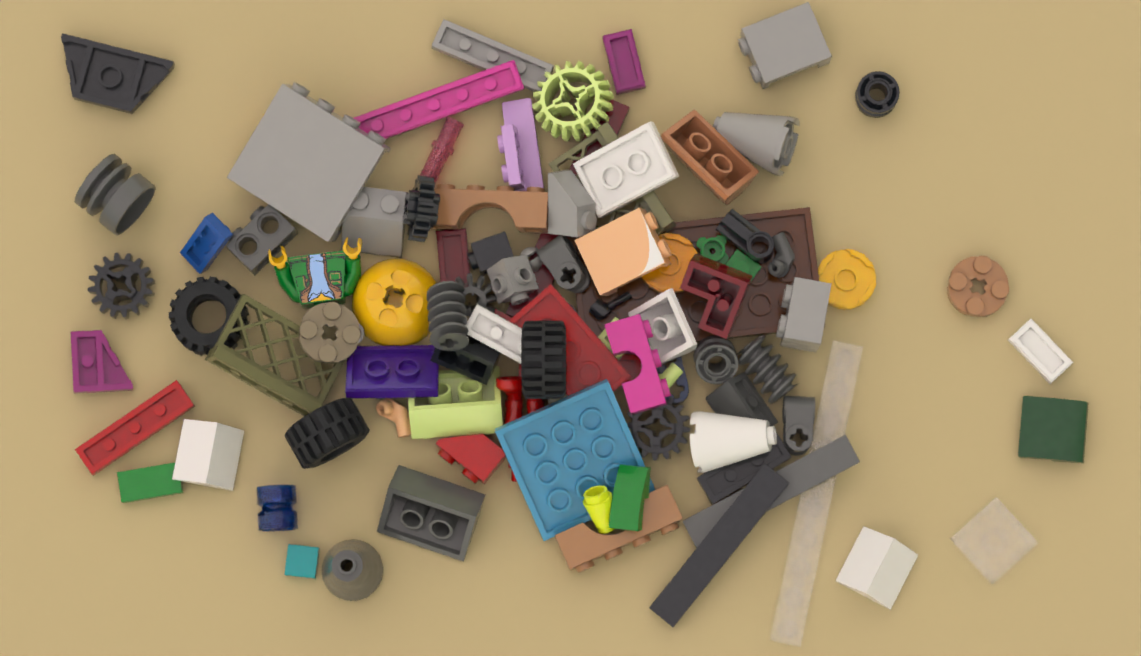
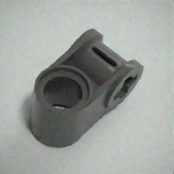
[537,235,591,293]
[782,396,815,456]

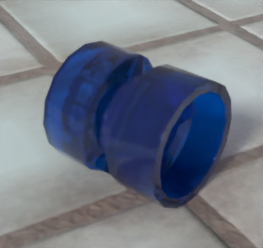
[256,485,298,532]

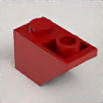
[436,434,506,484]

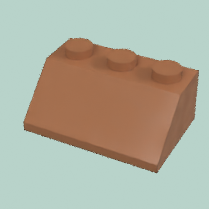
[661,109,759,206]

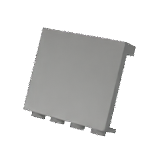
[227,82,391,242]

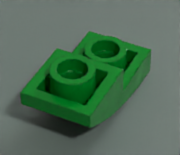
[609,464,651,531]

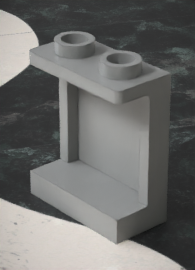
[738,2,832,89]

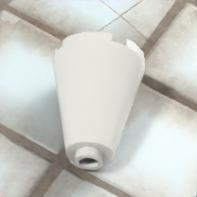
[690,411,777,473]

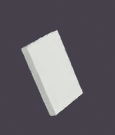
[573,121,679,218]

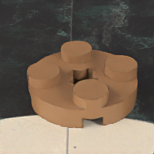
[947,256,1009,317]

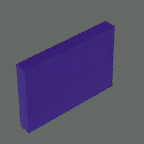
[345,345,439,399]

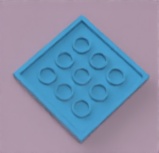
[494,379,655,541]

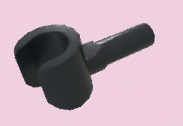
[589,291,632,320]

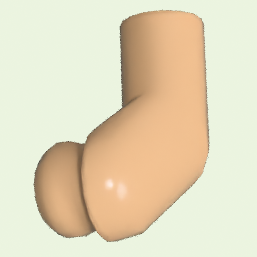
[376,398,411,438]

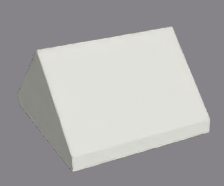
[628,288,697,364]
[172,419,244,491]
[836,526,918,610]

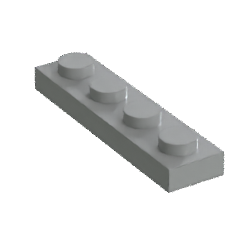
[432,19,554,92]

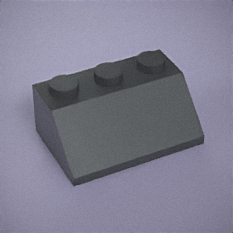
[377,465,486,562]

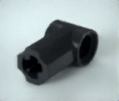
[716,209,774,264]

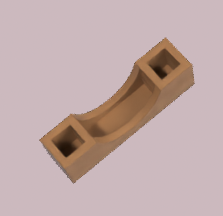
[430,184,548,234]
[555,485,683,573]

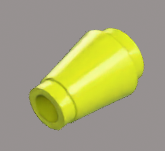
[582,485,615,534]

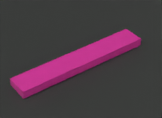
[354,60,525,139]

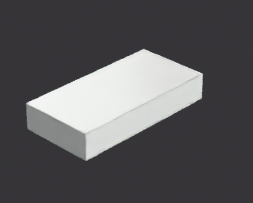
[1008,319,1073,384]

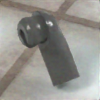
[768,232,795,278]

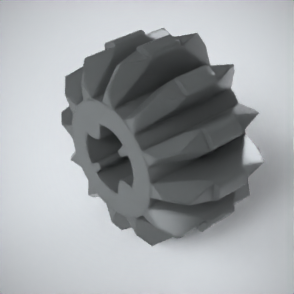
[455,273,497,318]

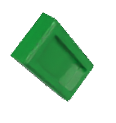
[117,463,183,503]

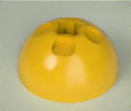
[352,258,437,346]

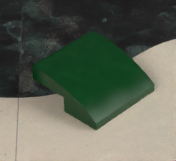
[1018,396,1089,463]

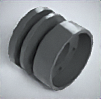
[74,154,156,236]

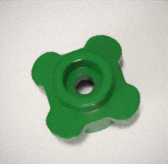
[696,235,729,265]

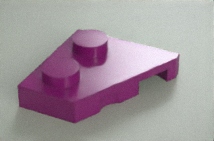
[70,330,133,394]

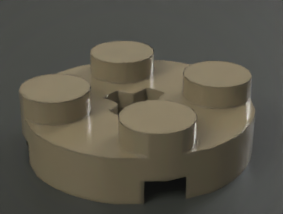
[299,302,361,364]

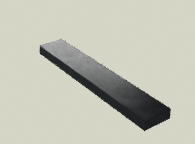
[649,464,789,627]

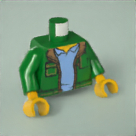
[268,237,363,309]

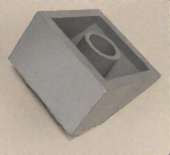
[341,187,406,258]

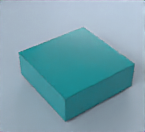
[284,544,320,579]

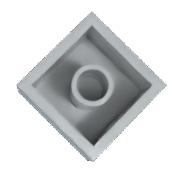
[776,277,832,353]

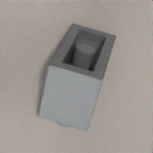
[548,170,597,237]

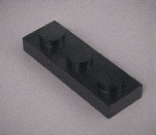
[697,432,791,505]

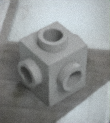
[487,255,539,305]

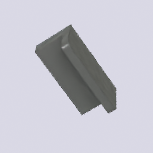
[706,372,778,426]

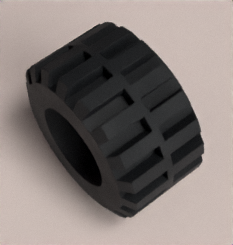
[169,276,249,356]
[521,321,566,399]
[284,398,370,469]

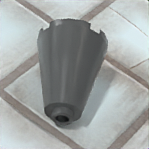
[322,539,383,601]

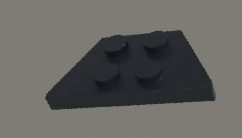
[61,33,175,114]

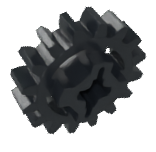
[403,175,440,242]
[88,253,155,319]
[627,397,692,461]

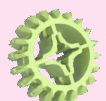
[532,60,614,142]

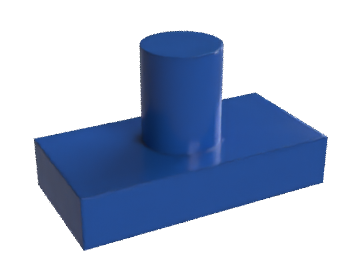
[180,212,233,274]

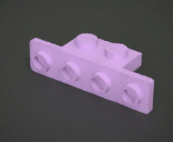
[497,98,544,191]

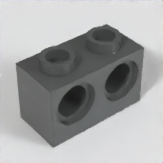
[226,204,298,276]

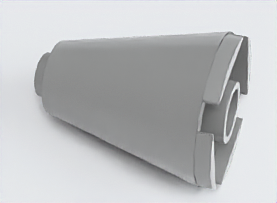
[713,112,800,176]

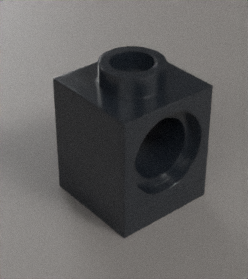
[467,231,514,276]

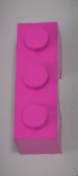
[604,314,671,415]

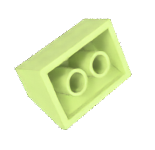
[408,366,503,439]

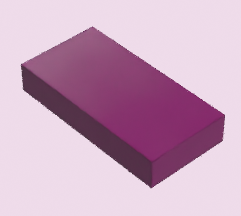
[602,29,646,95]

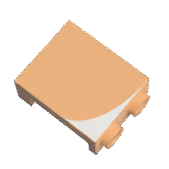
[574,208,672,296]

